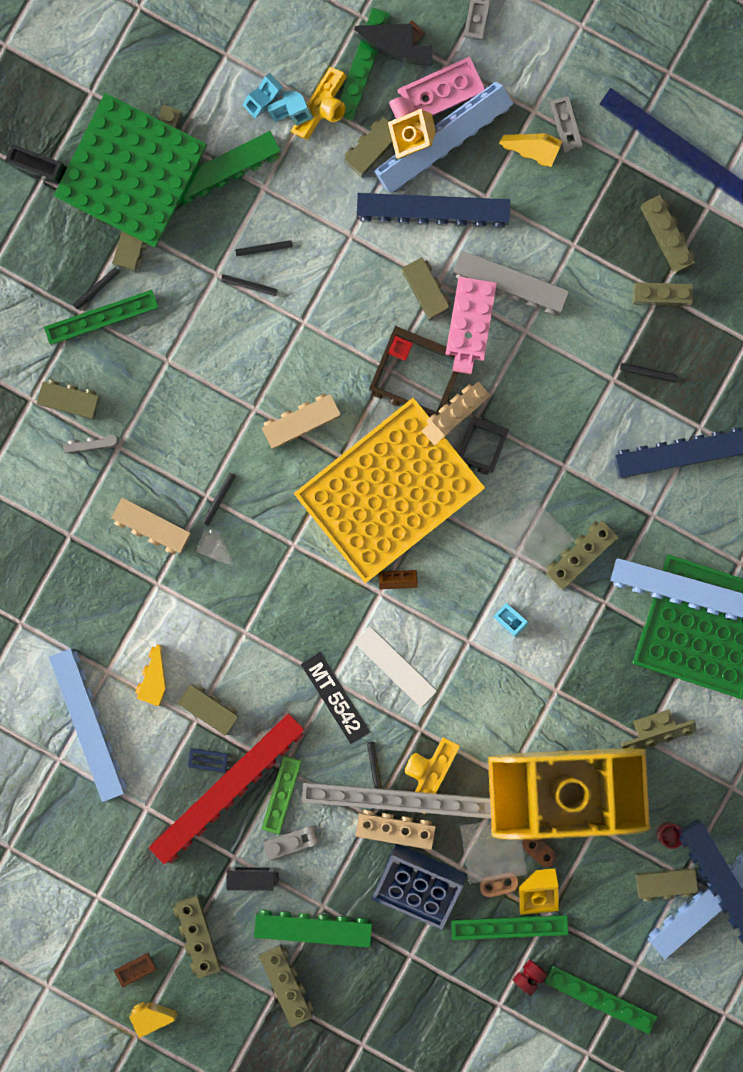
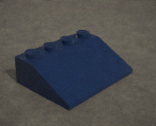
[372,844,467,930]

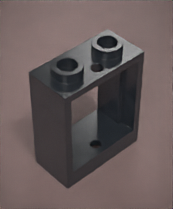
[459,416,509,475]
[226,867,279,891]

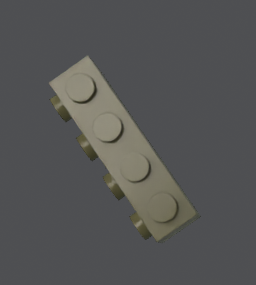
[640,195,695,275]
[546,520,618,590]
[173,895,221,978]
[259,944,314,1027]

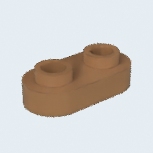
[480,872,518,897]

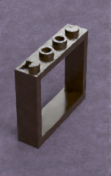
[369,326,459,417]

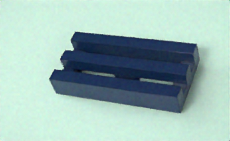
[188,748,229,773]

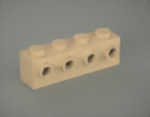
[422,382,491,445]
[262,393,341,450]
[111,498,191,555]
[355,810,435,850]

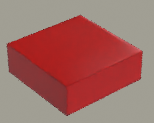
[388,336,413,361]

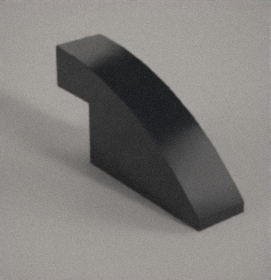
[354,24,433,65]
[5,144,67,186]

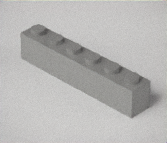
[453,250,569,316]

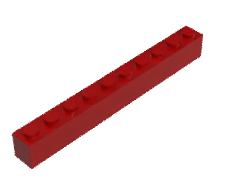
[149,713,305,864]

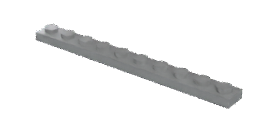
[302,782,491,819]

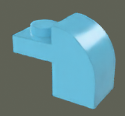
[242,73,283,118]
[266,91,313,126]

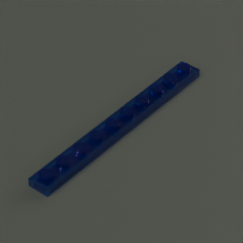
[599,88,743,206]

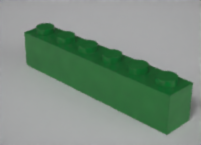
[178,131,281,206]
[254,909,372,948]

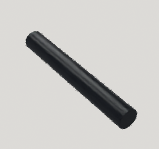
[235,240,293,257]
[73,267,120,310]
[221,274,278,296]
[620,363,677,383]
[202,472,236,526]
[367,741,382,789]

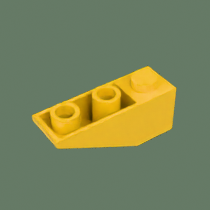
[499,133,563,167]
[135,644,167,706]

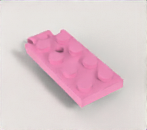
[389,57,485,119]
[446,277,497,374]

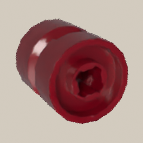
[656,822,682,849]
[512,959,549,996]

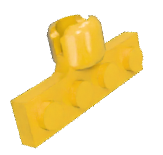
[291,67,347,141]
[405,737,460,814]

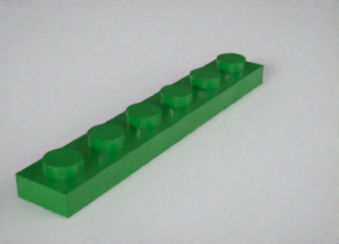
[340,7,390,122]
[44,290,159,345]
[451,915,568,940]
[544,965,657,1034]

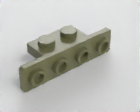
[621,709,696,749]

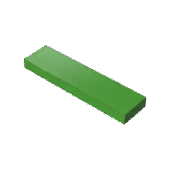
[261,755,302,835]

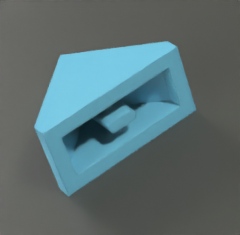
[493,603,529,637]

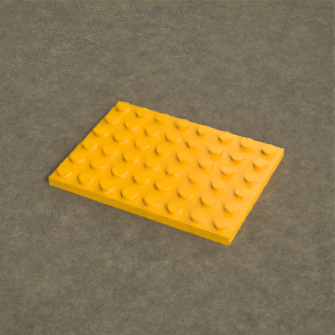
[294,397,485,583]

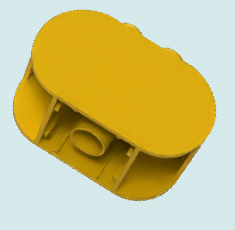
[488,749,650,839]

